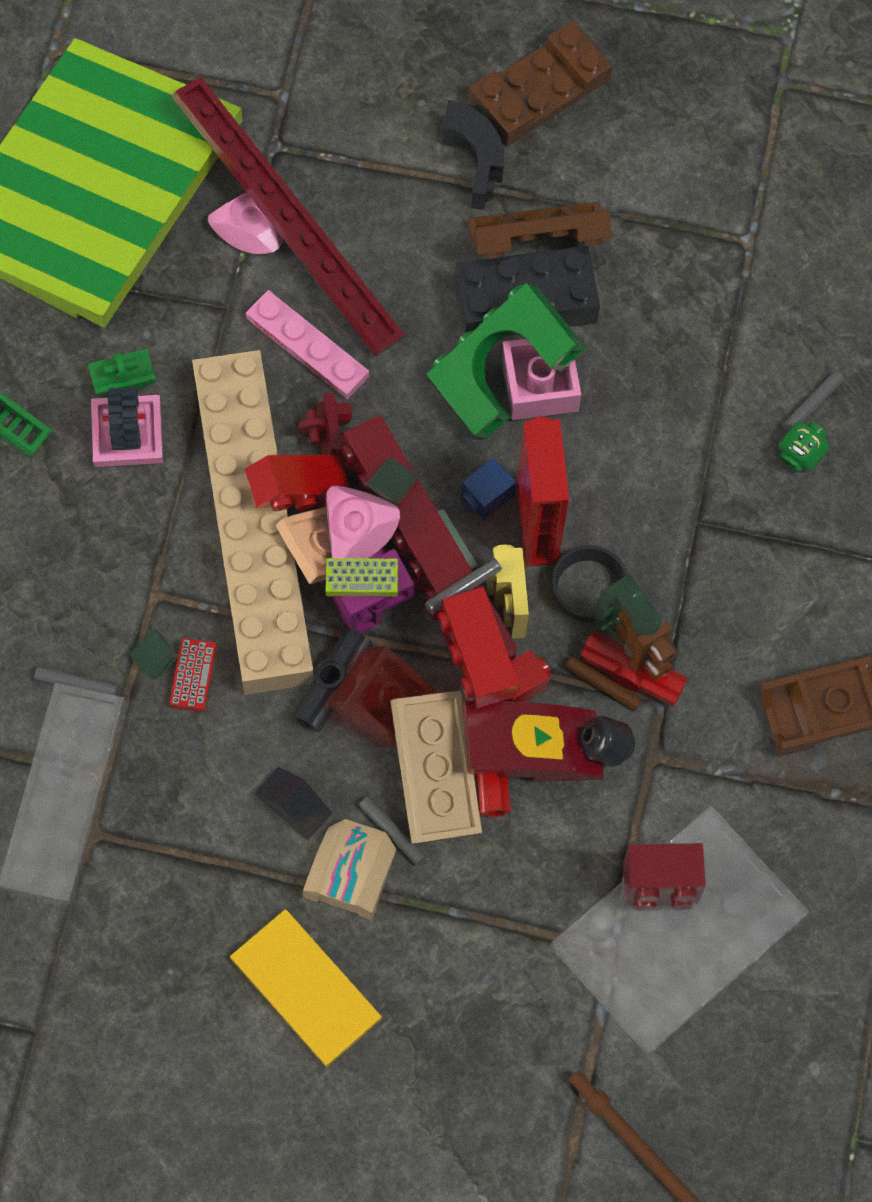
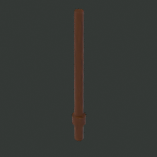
[568,1070,700,1202]

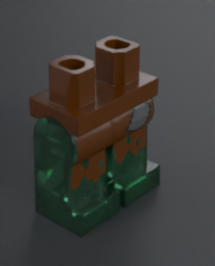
[594,574,678,681]

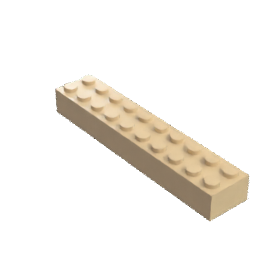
[192,350,314,695]

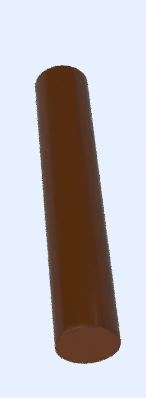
[565,656,643,711]

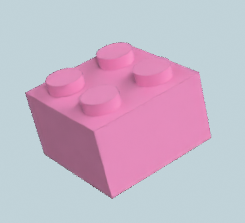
[501,339,581,420]

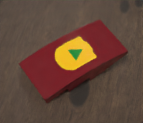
[462,701,604,782]

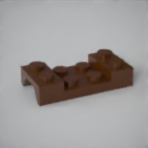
[468,20,613,147]
[468,202,612,259]
[758,655,872,757]

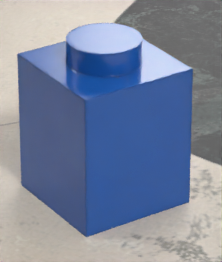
[461,458,516,519]

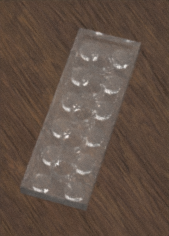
[0,683,125,905]

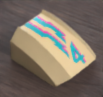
[303,819,396,920]

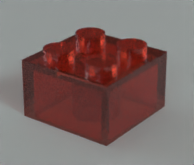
[328,646,435,747]

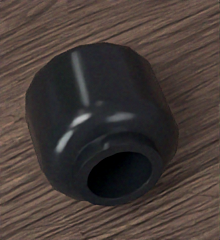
[581,716,635,767]

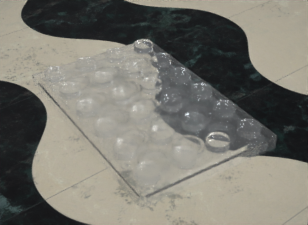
[550,806,809,1056]

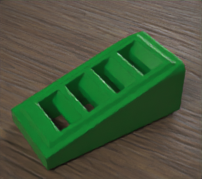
[0,392,52,458]

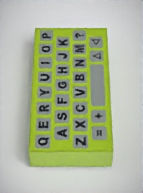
[326,558,398,597]

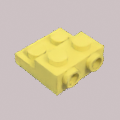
[486,545,529,639]

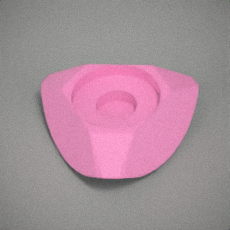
[208,192,283,254]
[326,486,400,558]

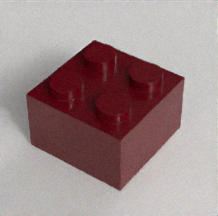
[623,843,706,911]

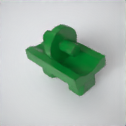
[88,349,157,398]

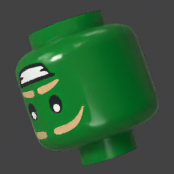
[778,421,830,473]

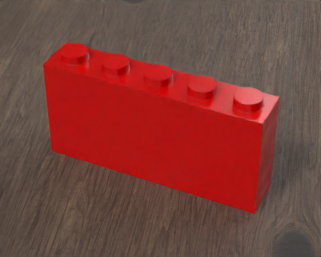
[516,417,569,567]

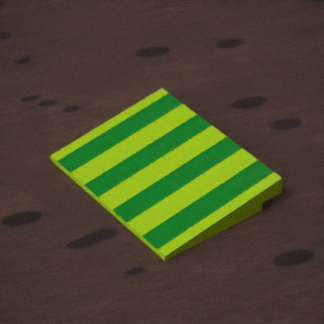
[0,38,242,328]

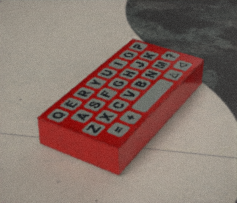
[169,638,217,713]

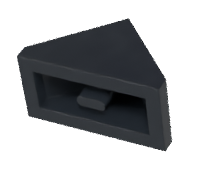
[255,767,332,840]

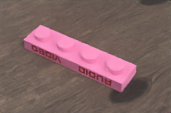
[246,290,369,399]

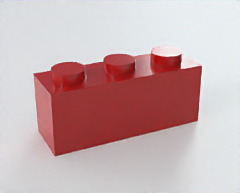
[245,455,350,512]
[438,587,519,709]

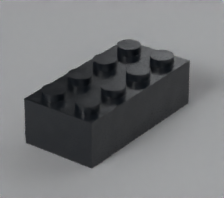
[454,246,600,334]

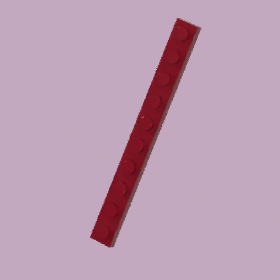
[172,77,405,356]

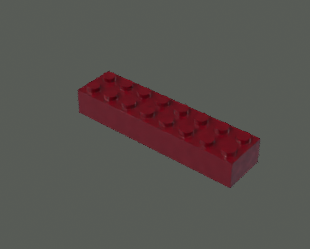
[341,415,517,677]

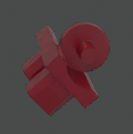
[298,392,352,456]

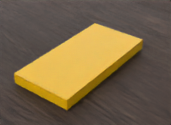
[230,909,382,1068]

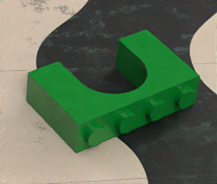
[427,283,587,439]

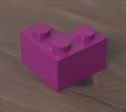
[332,549,414,633]

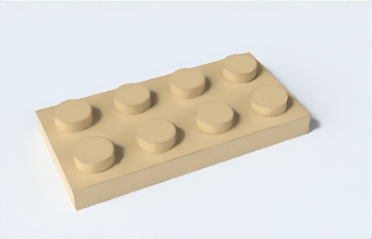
[390,690,482,843]

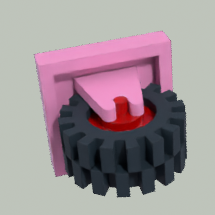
[91,386,163,467]

